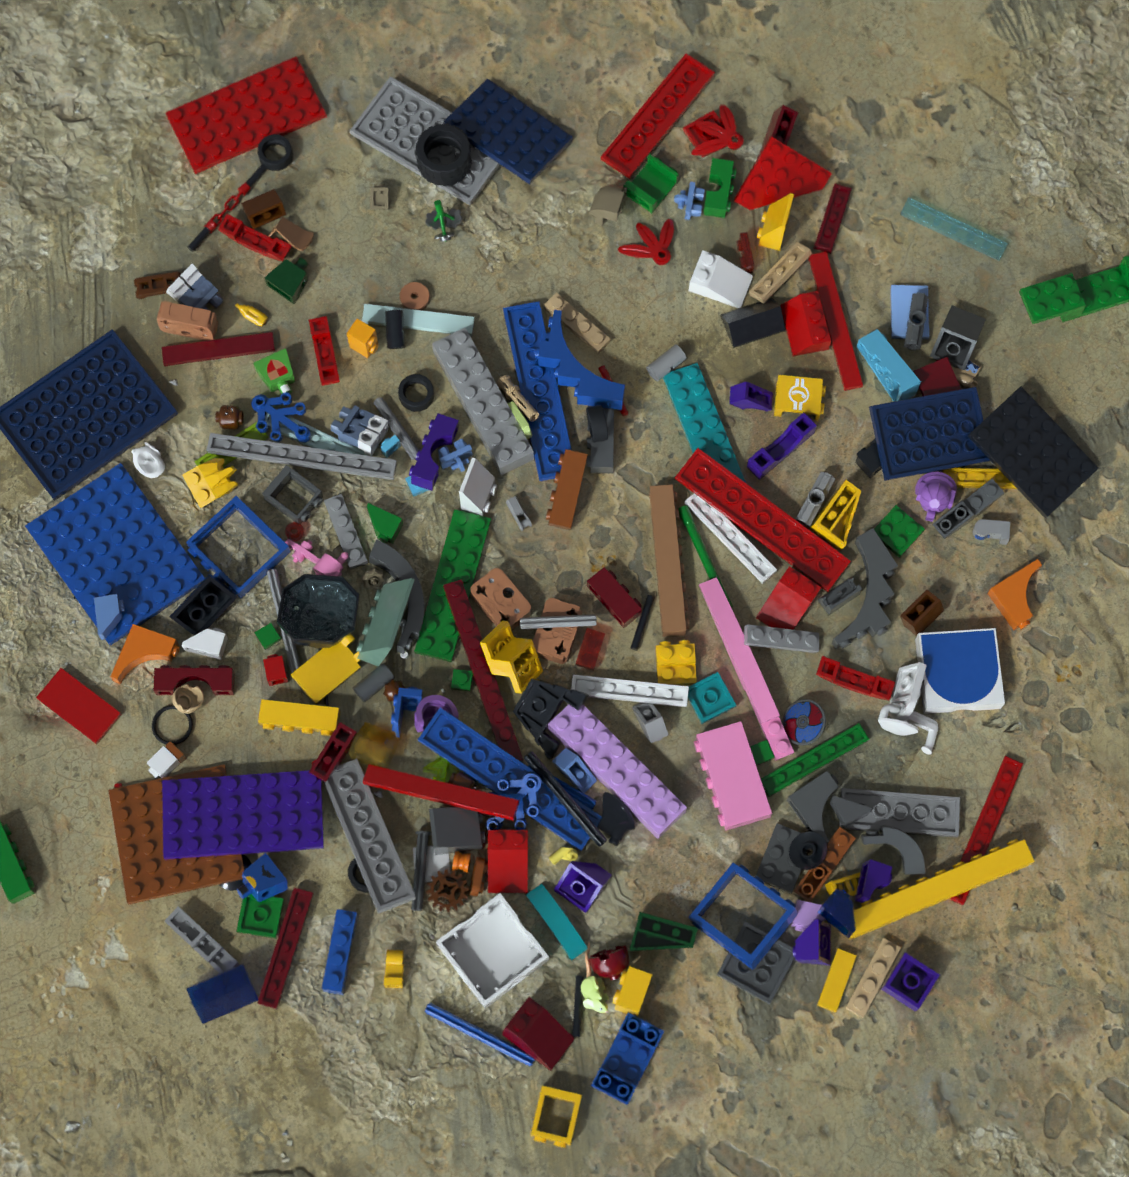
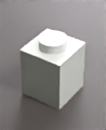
[147,746,180,778]

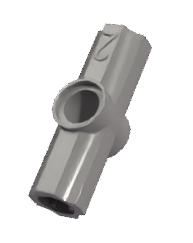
[795,472,835,528]

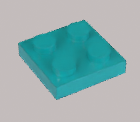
[688,672,736,724]

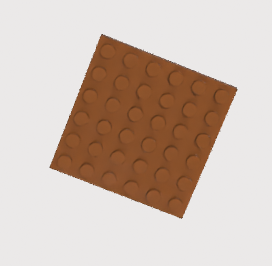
[108,764,245,905]

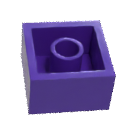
[881,953,940,1012]

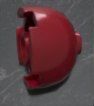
[588,945,629,981]

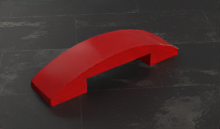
[218,214,292,261]
[309,316,340,386]
[816,656,895,701]

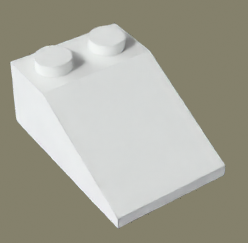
[689,250,753,308]
[459,458,497,516]

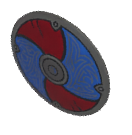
[782,699,826,745]

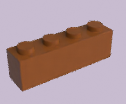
[546,449,588,530]

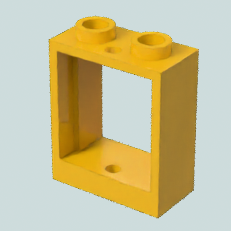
[531,1086,582,1148]

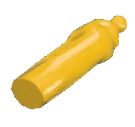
[235,303,268,327]

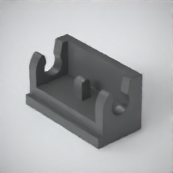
[818,577,862,615]

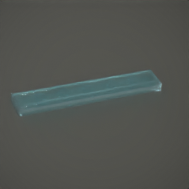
[900,197,1008,261]

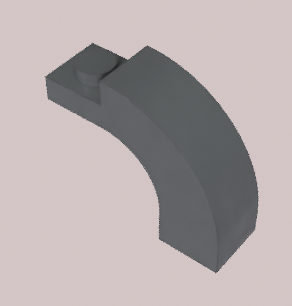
[861,825,925,874]

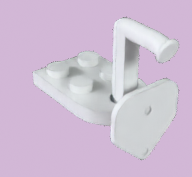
[878,662,938,755]

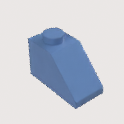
[94,594,125,640]
[552,748,597,793]

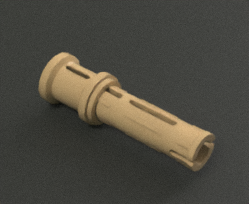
[496,375,539,422]

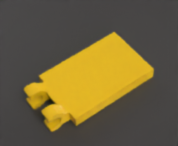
[291,634,361,705]

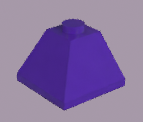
[554,861,612,913]
[793,919,831,965]

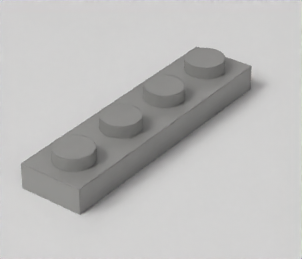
[324,494,368,570]
[744,624,819,653]

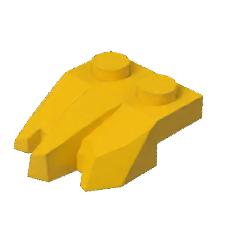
[182,458,239,508]

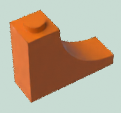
[987,559,1042,631]
[110,624,180,684]

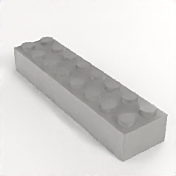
[432,328,534,476]

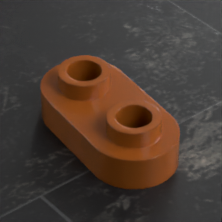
[469,856,488,897]

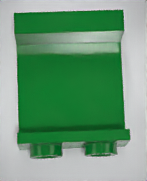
[623,154,679,213]

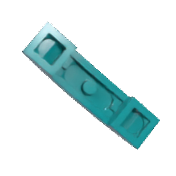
[526,884,587,960]

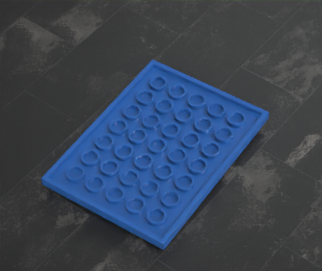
[25,463,205,646]

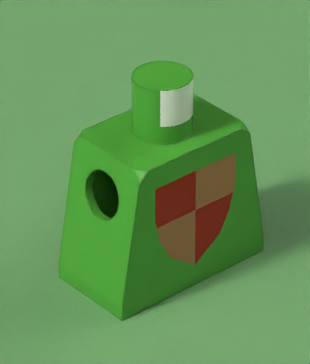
[253,348,295,394]

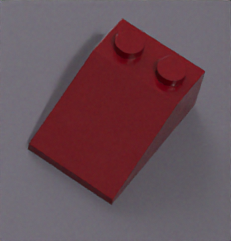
[502,997,575,1071]

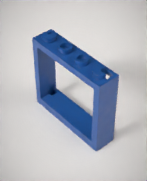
[186,496,291,598]
[688,862,798,970]

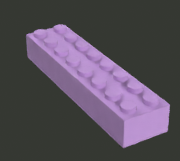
[548,704,687,839]

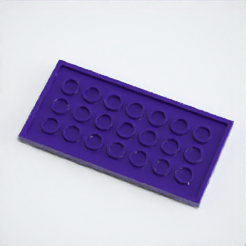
[162,770,324,859]

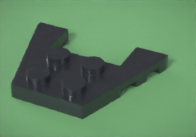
[513,678,589,759]

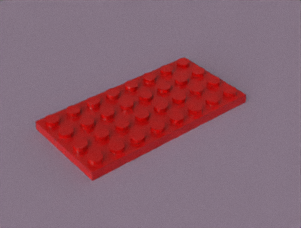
[165,56,327,174]

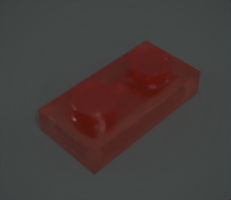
[736,232,754,273]
[575,628,605,671]

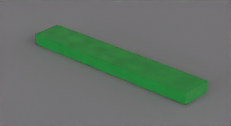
[761,723,870,797]

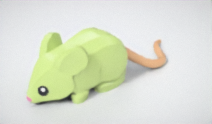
[581,942,609,1013]

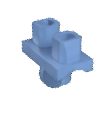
[674,182,705,220]
[438,439,473,472]

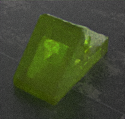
[422,757,450,782]

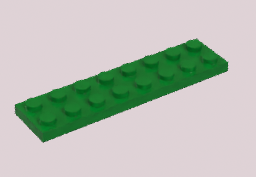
[414,509,491,662]

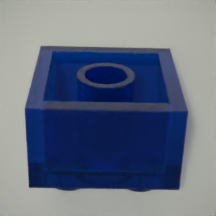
[817,888,856,939]

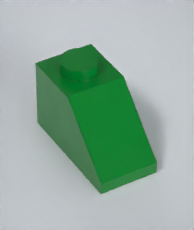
[367,503,403,544]

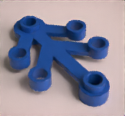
[251,392,311,443]
[486,773,542,830]

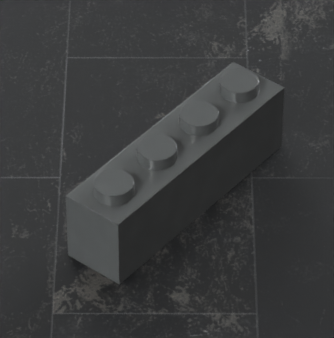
[587,406,614,474]

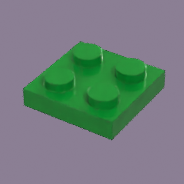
[874,505,925,558]
[236,894,284,939]

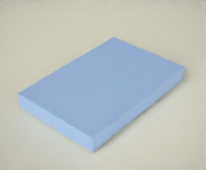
[890,285,929,339]

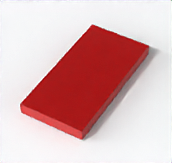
[36,668,122,745]

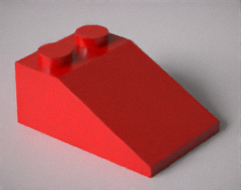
[756,566,822,630]
[488,830,528,893]

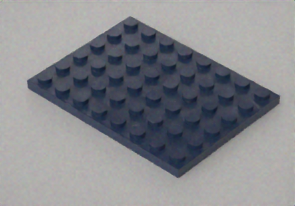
[0,329,178,501]

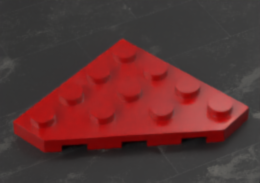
[733,136,832,210]

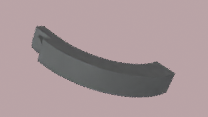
[369,539,424,654]

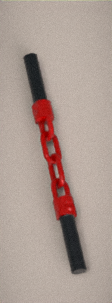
[187,164,267,252]

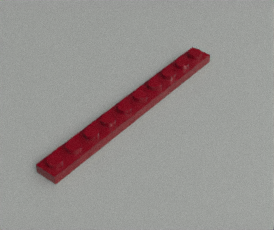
[443,579,523,762]

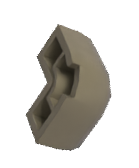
[589,185,627,226]

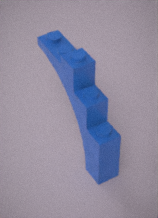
[535,310,625,410]

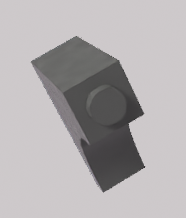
[787,771,839,844]

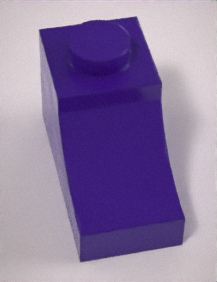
[729,381,773,412]
[855,859,892,903]

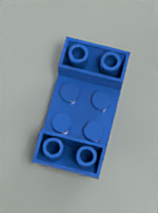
[591,1012,664,1105]

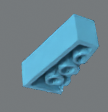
[857,329,921,402]

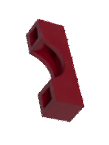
[153,665,235,695]

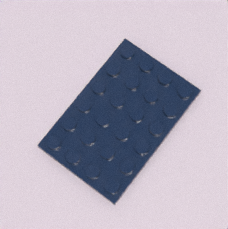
[443,79,573,185]
[869,387,990,481]

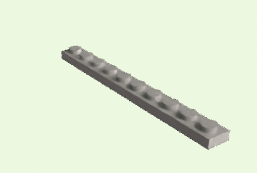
[207,433,397,480]

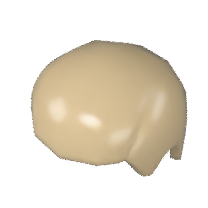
[172,684,204,714]

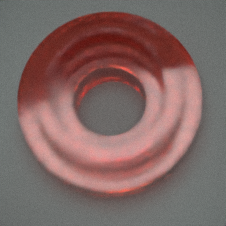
[285,522,304,541]

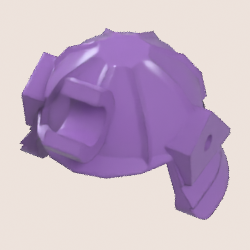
[915,472,957,522]
[415,695,459,732]

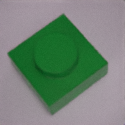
[451,669,473,692]

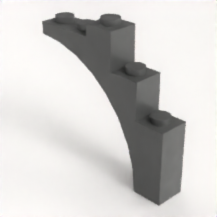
[832,528,898,649]

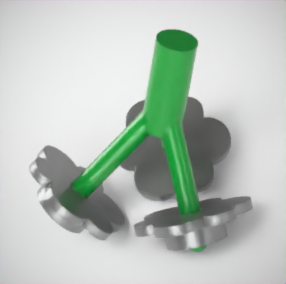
[425,200,463,242]

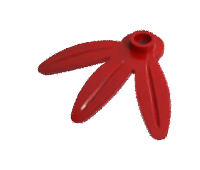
[691,104,744,156]
[618,219,674,265]

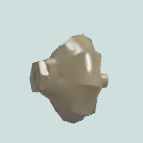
[361,568,385,590]

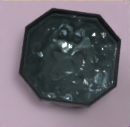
[277,574,360,649]

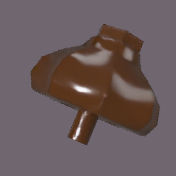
[383,679,405,702]

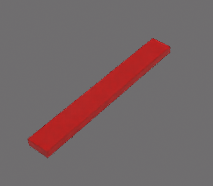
[808,252,863,391]
[949,756,1023,906]
[362,764,519,821]

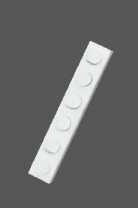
[685,493,777,584]
[571,675,689,707]

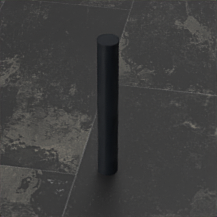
[630,595,655,651]
[572,975,584,1037]

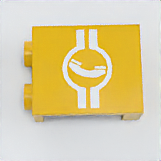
[774,375,826,420]

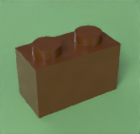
[241,189,286,229]
[900,590,944,636]

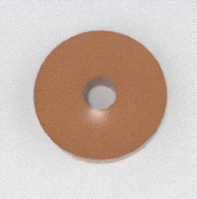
[400,282,430,311]

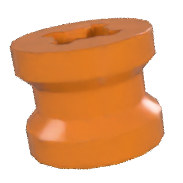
[452,851,471,873]

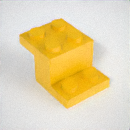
[480,621,543,694]

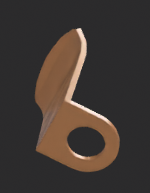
[268,217,314,251]

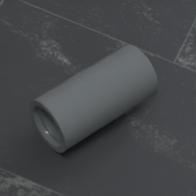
[352,663,395,703]

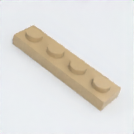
[749,242,812,304]
[544,292,611,354]
[845,938,901,1019]

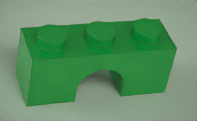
[703,158,736,218]

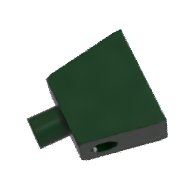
[264,258,309,304]

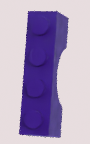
[409,413,459,491]
[747,413,817,480]

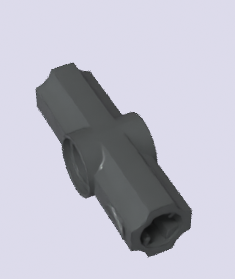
[904,292,929,350]

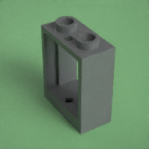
[262,465,323,525]

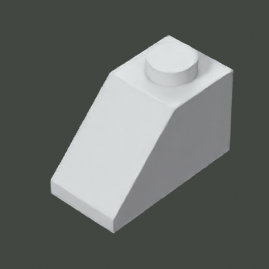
[181,628,228,660]

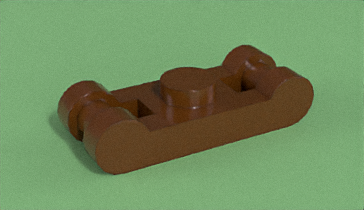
[134,272,181,299]

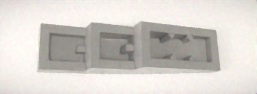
[165,906,239,978]

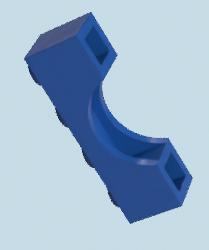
[322,909,359,995]

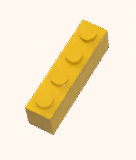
[258,699,341,736]

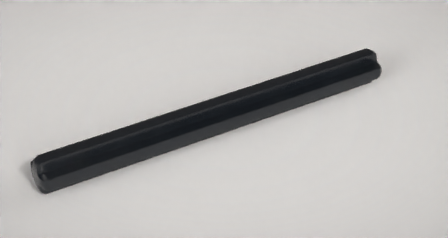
[524,751,607,847]

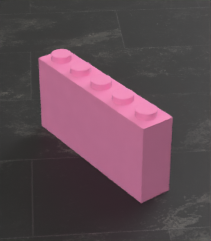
[693,721,772,831]

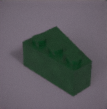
[629,912,698,951]

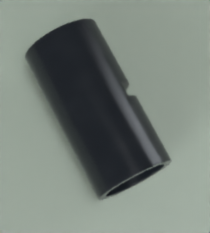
[385,310,406,349]

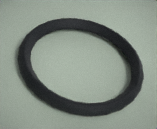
[152,705,193,745]

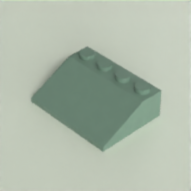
[356,578,415,666]

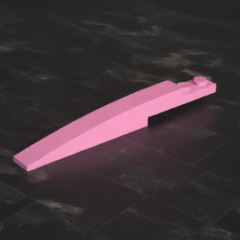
[699,577,794,761]

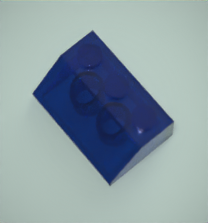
[186,963,259,1024]

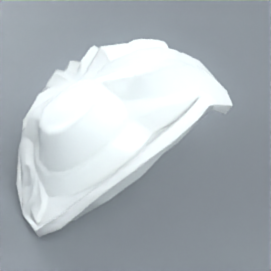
[131,442,165,478]

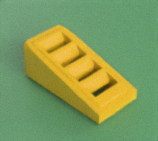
[825,872,861,903]

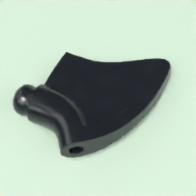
[597,792,635,846]

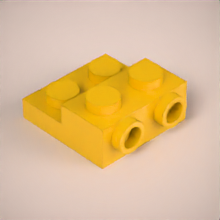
[655,640,697,686]

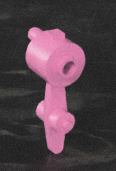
[285,539,349,576]

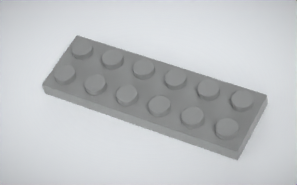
[839,788,960,838]

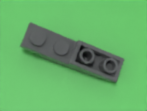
[932,478,1004,539]

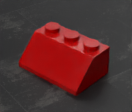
[780,291,831,357]

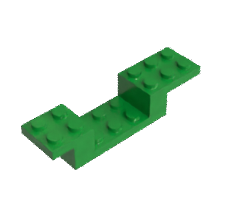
[1019,255,1129,324]

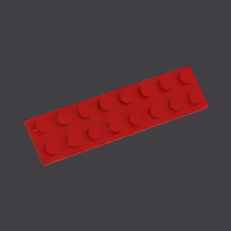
[601,53,715,179]

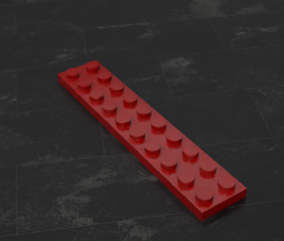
[675,448,851,592]

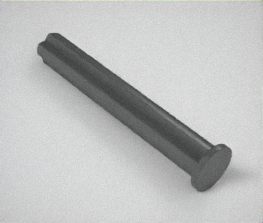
[411,831,431,911]

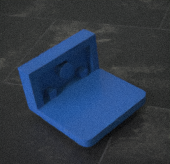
[391,687,423,738]

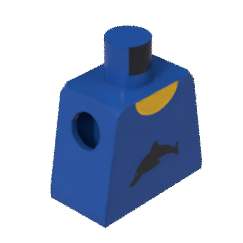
[237,853,288,902]

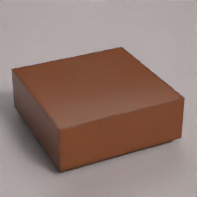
[165,741,187,763]

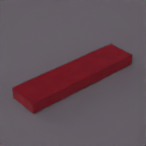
[814,183,852,254]

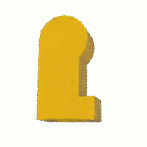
[384,950,404,988]

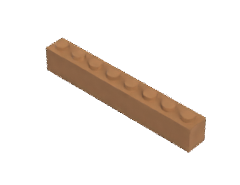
[649,484,689,637]

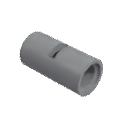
[646,345,687,382]

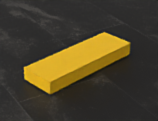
[817,948,856,1013]

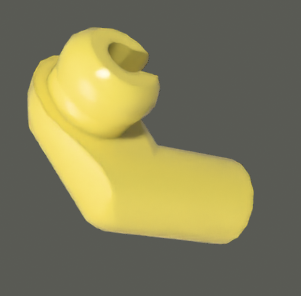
[548,847,578,865]

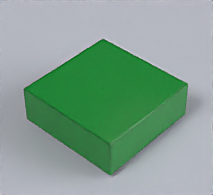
[254,623,281,650]
[750,740,774,766]

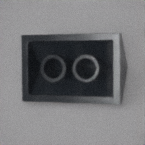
[720,298,785,348]
[170,574,237,635]

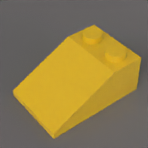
[757,193,794,251]

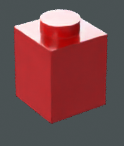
[263,654,288,686]

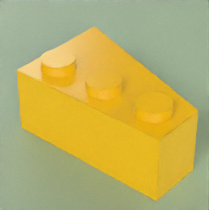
[809,480,861,551]

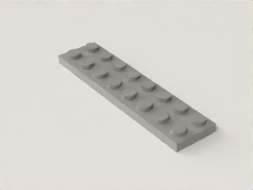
[323,759,416,914]

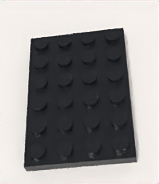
[967,386,1098,518]

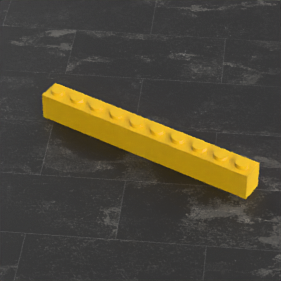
[840,839,1035,940]

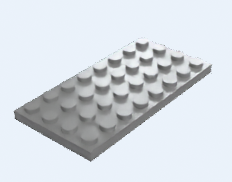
[350,76,500,205]

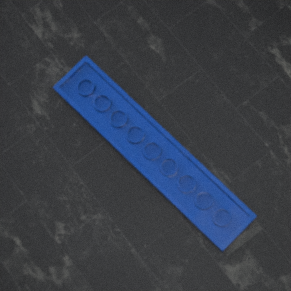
[503,301,571,482]
[418,708,601,851]

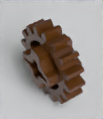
[426,869,469,913]

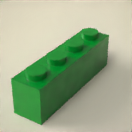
[0,821,35,904]

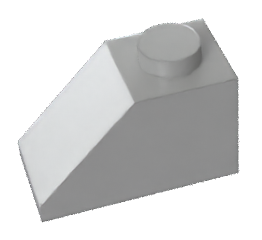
[632,702,668,743]

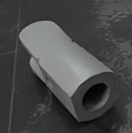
[506,496,532,532]

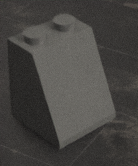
[930,305,986,370]
[429,807,486,855]

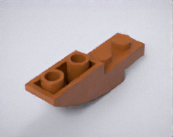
[794,827,856,902]

